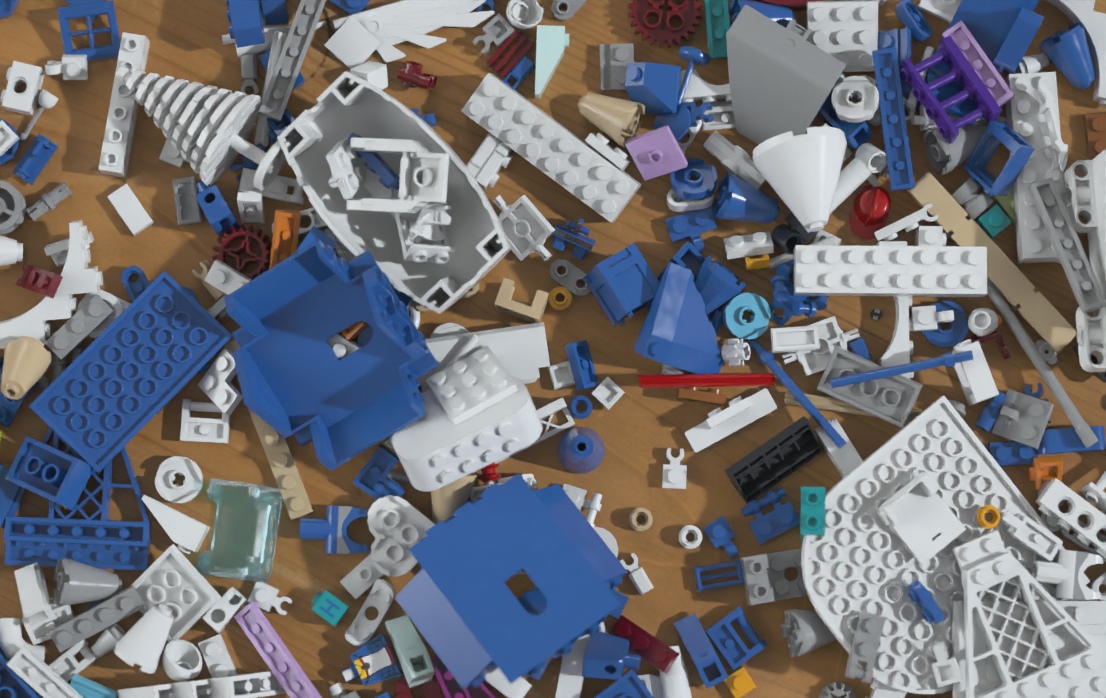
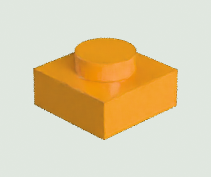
[743,254,770,270]
[724,667,756,698]

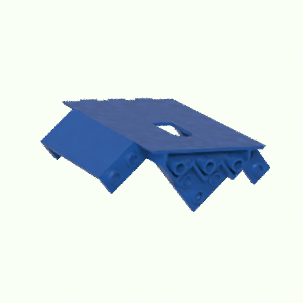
[224,239,439,471]
[395,473,627,689]

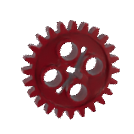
[627,0,703,48]

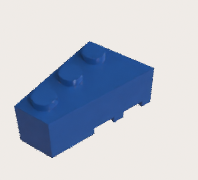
[226,0,265,48]

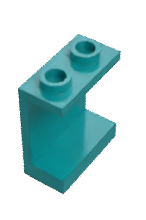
[800,487,825,544]

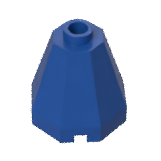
[695,255,746,314]

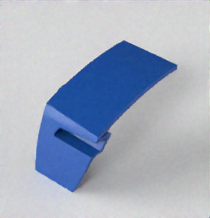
[925,0,1044,125]

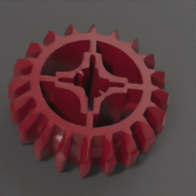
[212,224,272,280]

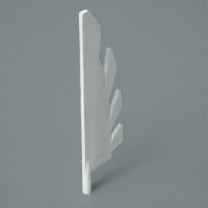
[333,0,495,63]

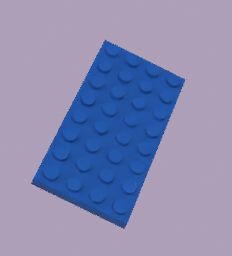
[29,271,233,473]

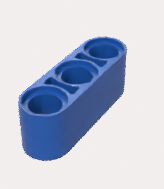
[1038,426,1106,455]

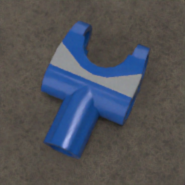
[300,506,370,554]

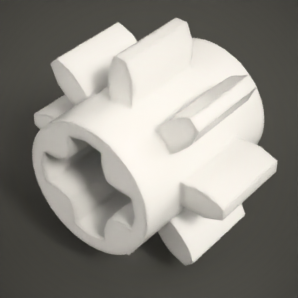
[721,338,751,367]

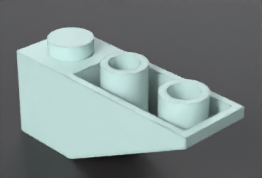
[385,615,435,688]

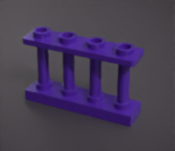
[899,35,1002,144]

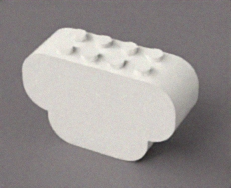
[392,376,542,491]

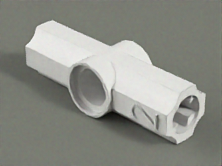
[702,130,766,189]

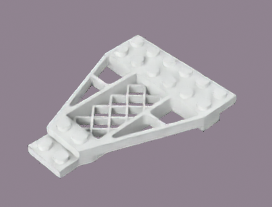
[952,530,1106,698]

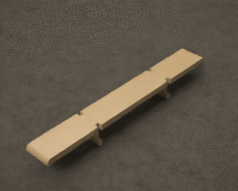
[907,172,1077,354]

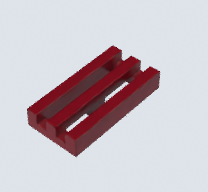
[486,29,535,79]

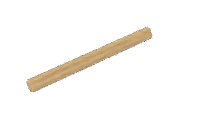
[784,391,923,422]

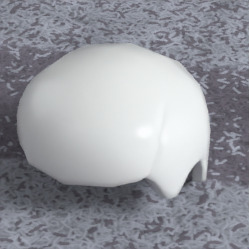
[506,0,544,30]

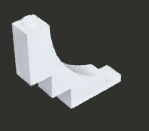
[1046,0,1106,108]
[118,671,286,698]

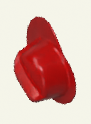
[849,185,891,240]

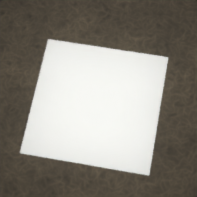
[325,15,381,69]

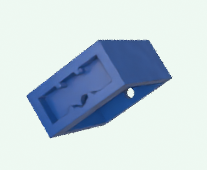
[963,121,1035,196]

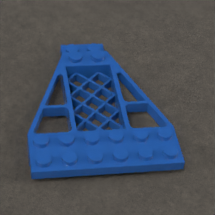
[4,427,151,571]

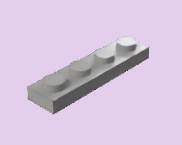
[48,585,145,653]

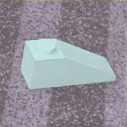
[535,25,569,99]

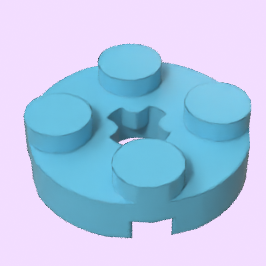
[723,292,771,339]

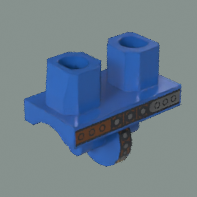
[552,218,596,260]

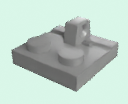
[992,389,1054,449]

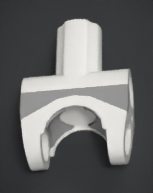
[1030,550,1104,600]

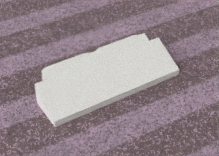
[417,322,550,393]

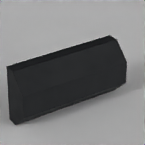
[725,416,824,504]

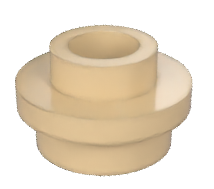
[629,508,653,531]

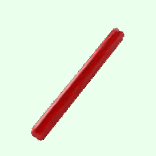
[638,373,775,388]

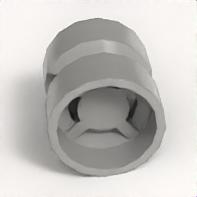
[951,177,994,220]

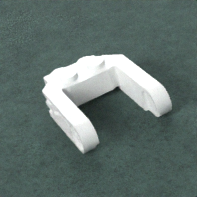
[346,138,449,214]

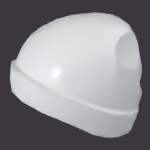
[162,639,202,682]

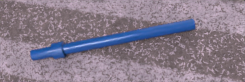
[748,338,847,449]
[830,350,974,388]

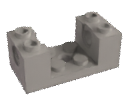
[740,548,808,605]

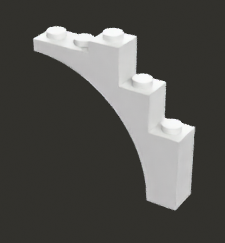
[0,220,103,349]

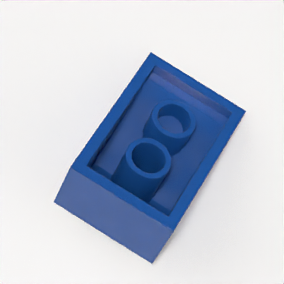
[5,436,94,510]

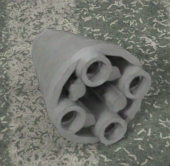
[780,609,837,657]

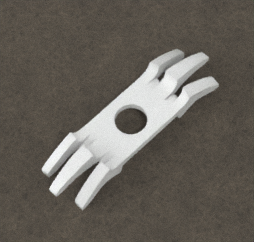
[1032,82,1068,171]

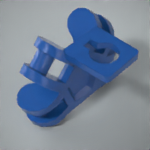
[769,260,829,326]

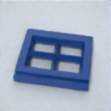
[57,0,121,61]

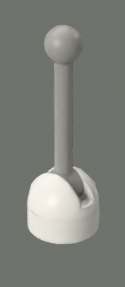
[19,89,59,142]

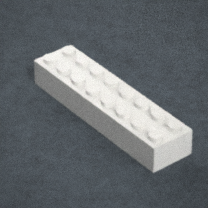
[1004,72,1067,264]
[461,73,642,223]
[794,245,987,297]

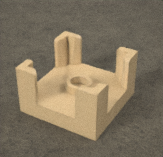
[494,278,549,323]

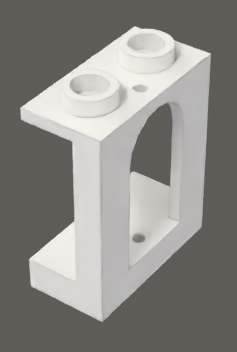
[395,202,457,264]

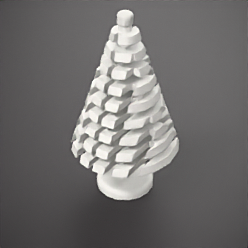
[115,66,286,191]

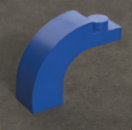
[817,89,873,151]

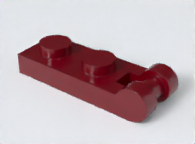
[16,263,63,299]

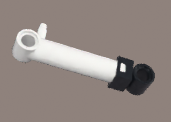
[771,143,887,255]

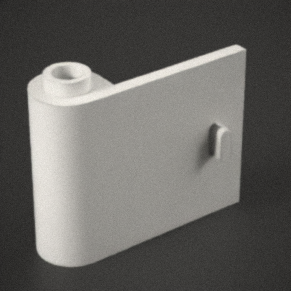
[878,472,966,565]

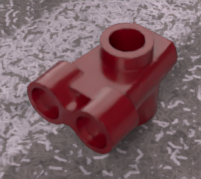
[397,61,437,90]

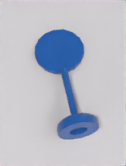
[654,46,711,141]

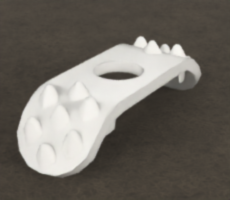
[345,579,395,646]

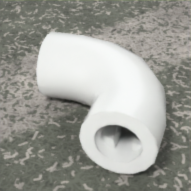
[0,618,45,662]

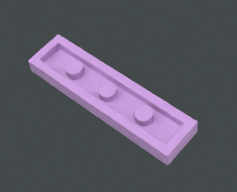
[942,20,1015,106]

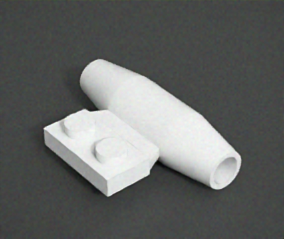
[638,645,692,698]

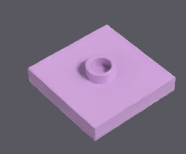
[625,125,688,181]

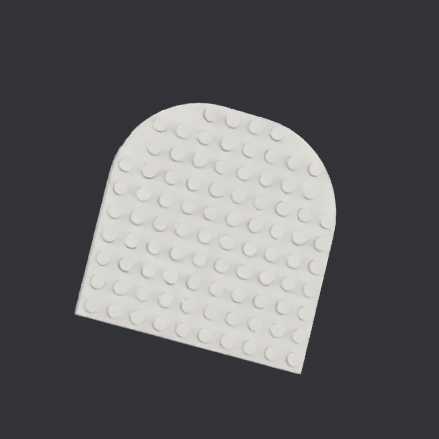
[801,396,1090,694]

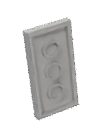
[817,346,923,428]

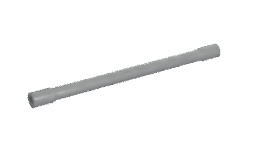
[987,278,1099,448]

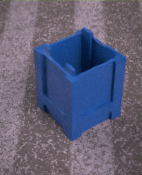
[583,243,660,326]

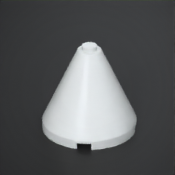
[752,127,847,232]

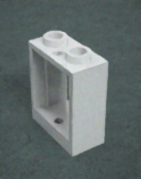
[952,339,999,406]

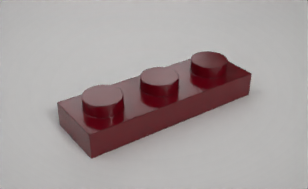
[609,615,679,674]

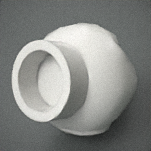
[968,308,1002,336]

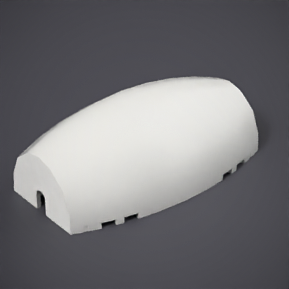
[277,71,511,314]

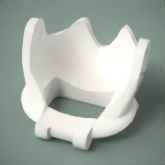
[407,203,451,242]

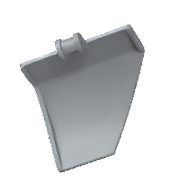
[726,5,846,145]

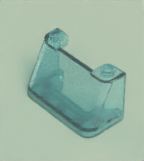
[197,479,282,582]

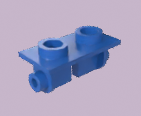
[13,134,58,185]

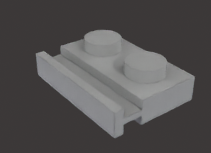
[599,43,634,92]

